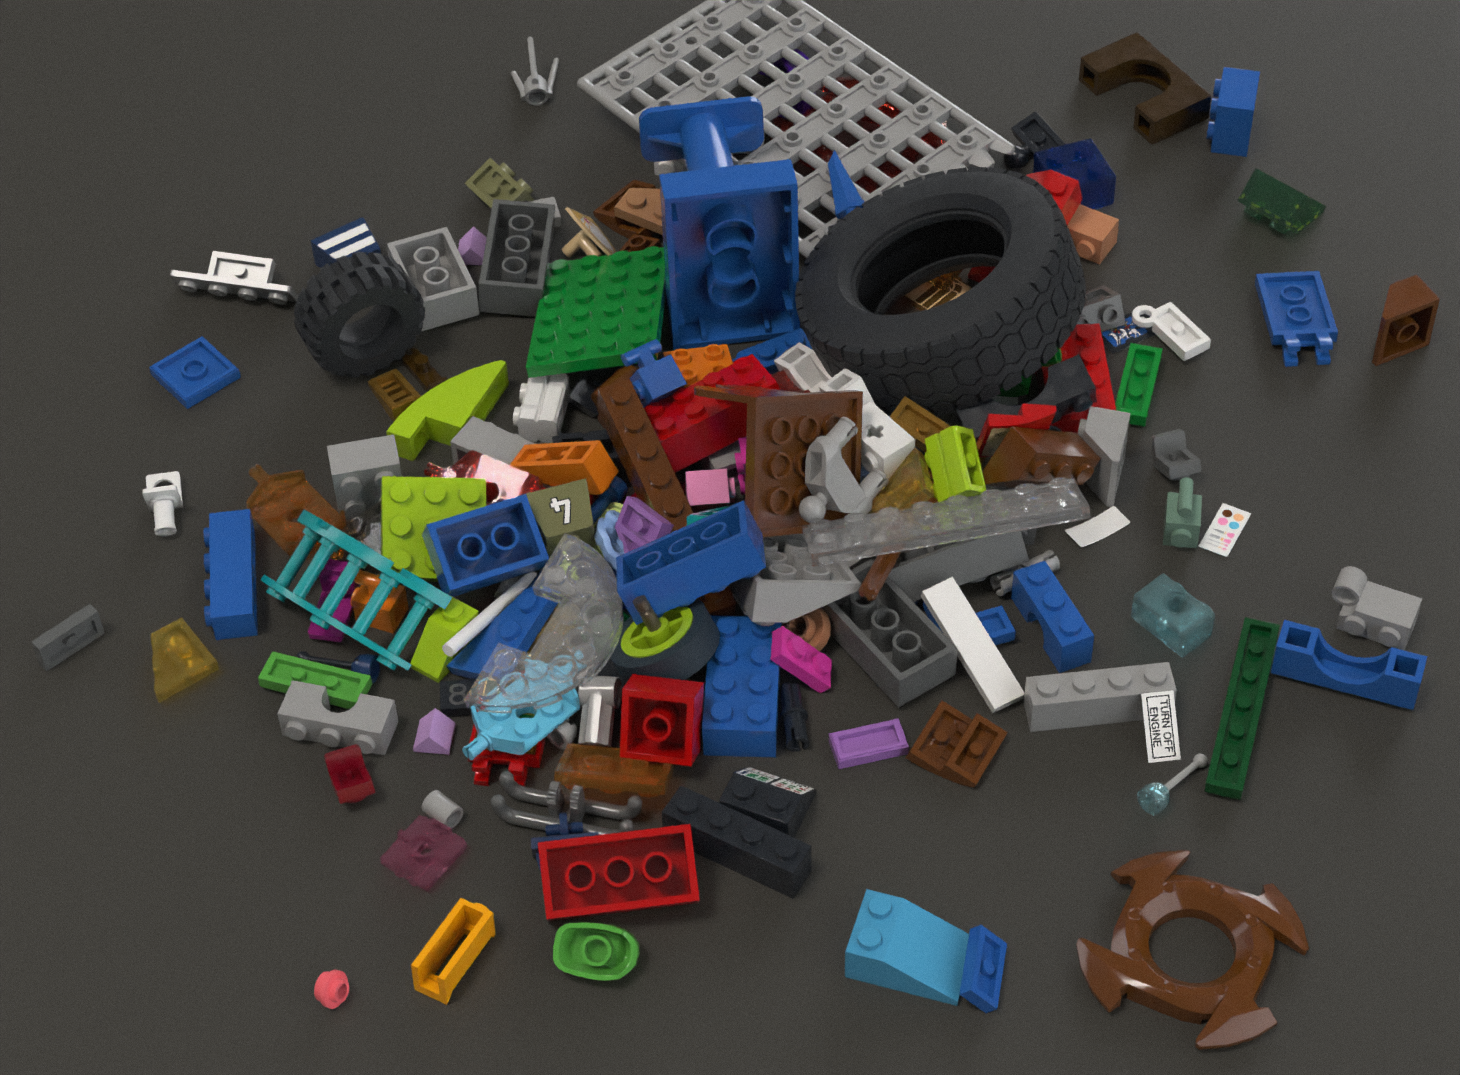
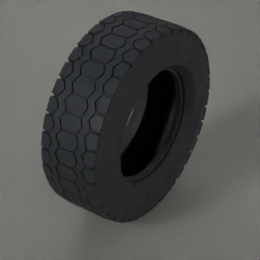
[795,167,1086,416]

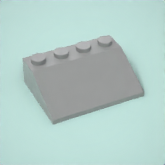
[729,532,861,626]

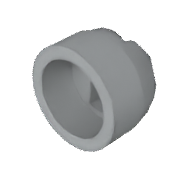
[547,718,577,750]

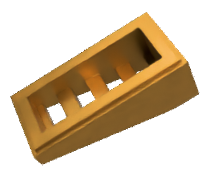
[367,369,421,422]

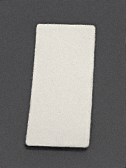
[1065,506,1130,547]

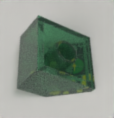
[1237,168,1327,234]

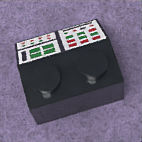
[719,767,816,838]

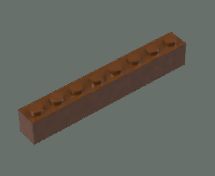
[597,379,736,616]

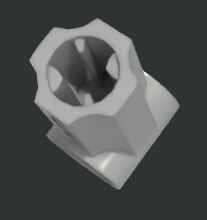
[578,675,622,749]

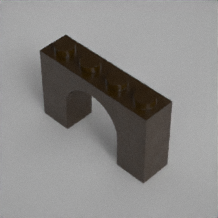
[1079,32,1212,145]

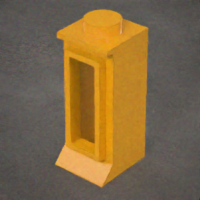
[411,898,496,1005]

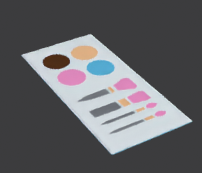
[1198,503,1251,557]

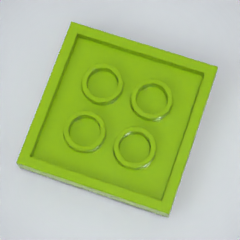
[381,476,486,582]

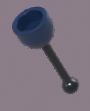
[296,651,380,683]

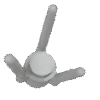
[511,36,559,106]

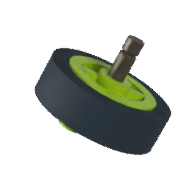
[609,595,720,684]

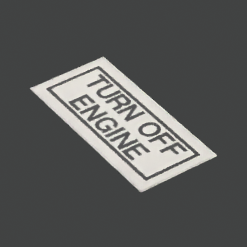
[1141,690,1181,763]

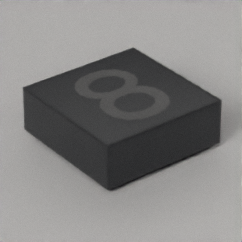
[440,679,477,717]

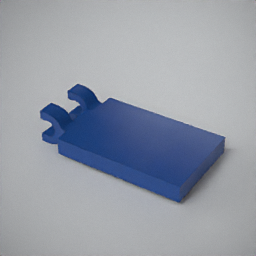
[1255,271,1338,367]

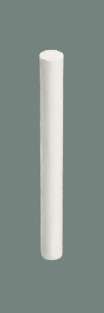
[442,571,537,657]

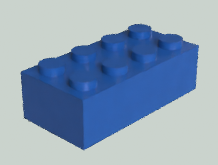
[616,500,766,625]
[702,615,782,758]

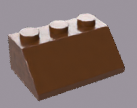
[982,426,1101,490]

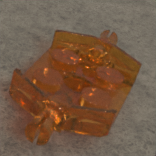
[246,465,346,560]

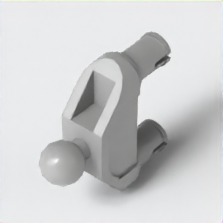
[799,417,889,523]

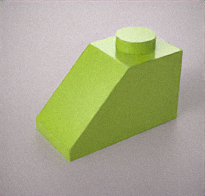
[410,596,479,683]

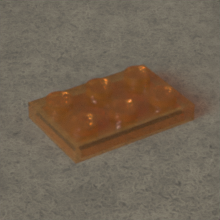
[554,743,675,797]

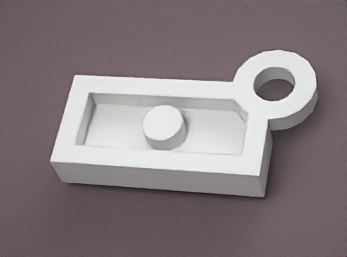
[1132,302,1211,361]

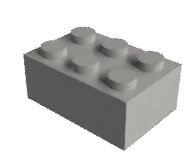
[387,227,480,331]

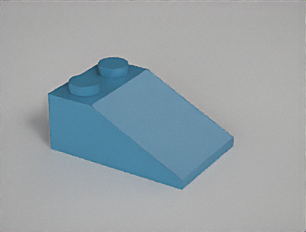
[845,889,969,1006]

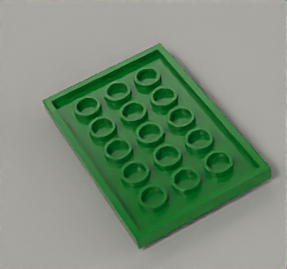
[526,246,666,378]

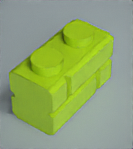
[924,425,987,508]

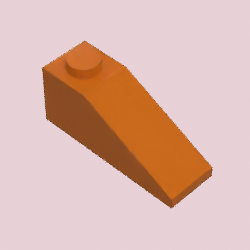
[508,440,619,495]

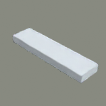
[921,577,1025,713]

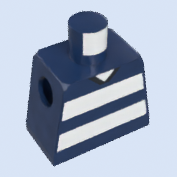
[311,217,381,268]

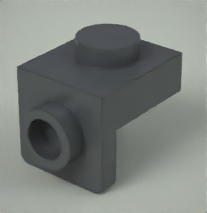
[1151,429,1201,481]

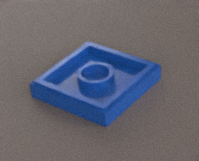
[149,336,241,409]

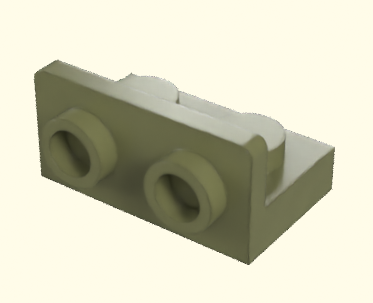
[465,158,534,209]

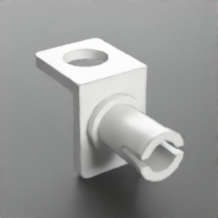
[142,471,183,536]

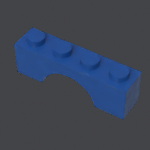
[1271,620,1428,710]

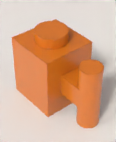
[351,570,409,634]

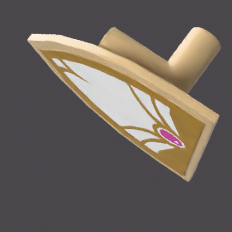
[561,207,617,258]

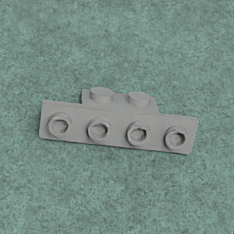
[170,251,298,305]

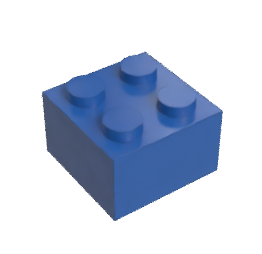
[1206,67,1260,157]

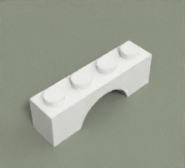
[774,342,876,405]

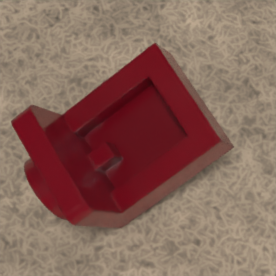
[324,744,376,804]

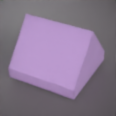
[458,227,487,265]
[413,708,456,755]

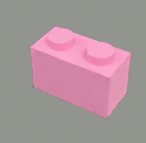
[685,468,736,513]

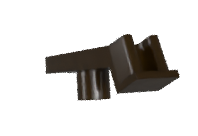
[401,347,448,392]

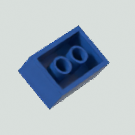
[422,494,549,597]

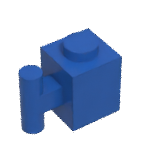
[621,339,687,408]

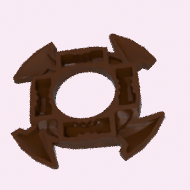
[1076,850,1309,1050]

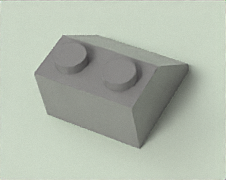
[1078,406,1131,507]

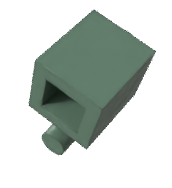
[1162,477,1202,548]

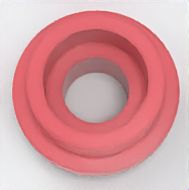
[314,969,349,1009]

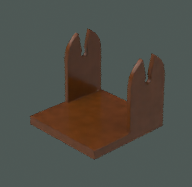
[694,384,863,537]

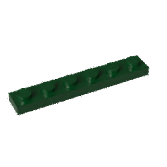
[1204,617,1280,800]

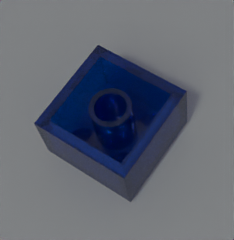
[1033,138,1116,209]

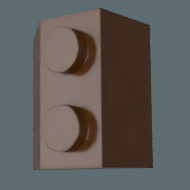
[1372,274,1440,366]

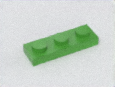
[258,651,372,709]

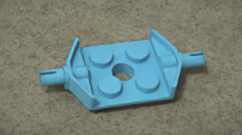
[462,657,587,760]

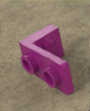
[308,559,360,642]

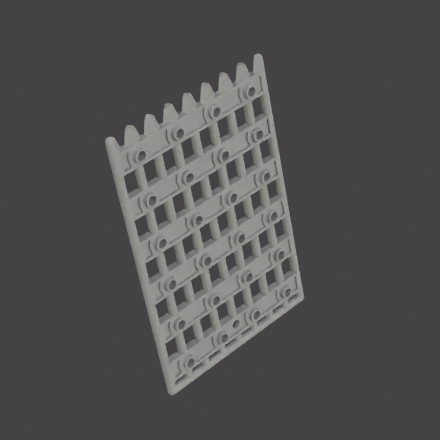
[577,0,1015,258]

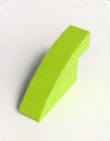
[386,360,509,461]

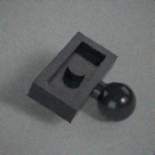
[1004,111,1070,170]

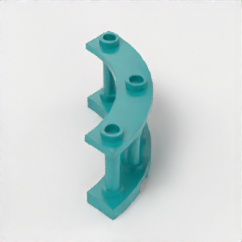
[261,509,452,671]

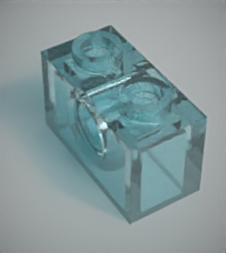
[1131,573,1215,658]

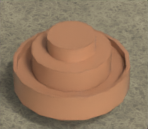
[782,608,831,651]

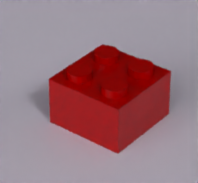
[620,674,704,766]

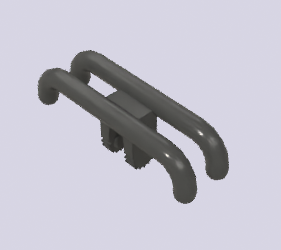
[490,771,642,835]

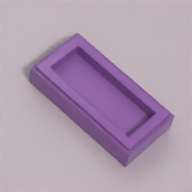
[829,718,909,769]

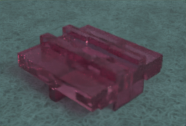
[380,815,467,892]

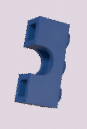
[1011,561,1094,673]

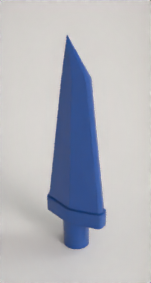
[828,150,865,219]

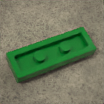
[1115,343,1163,426]

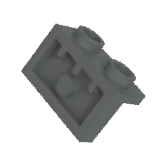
[1077,285,1125,332]

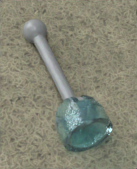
[1137,753,1208,815]

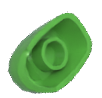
[553,922,640,981]

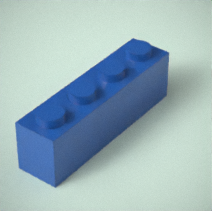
[203,509,258,640]

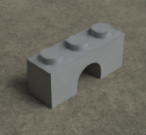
[277,680,399,755]

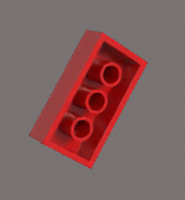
[1035,323,1116,434]
[644,354,780,473]
[538,824,700,921]

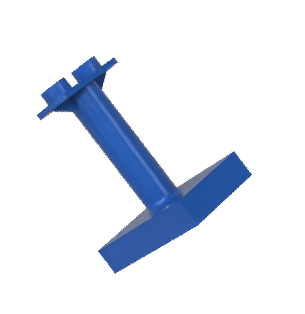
[639,96,800,351]

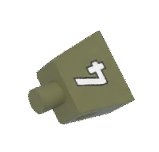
[526,478,594,564]

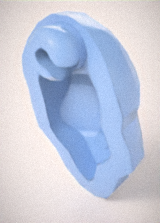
[594,510,625,571]

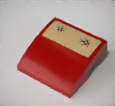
[976,403,1057,457]

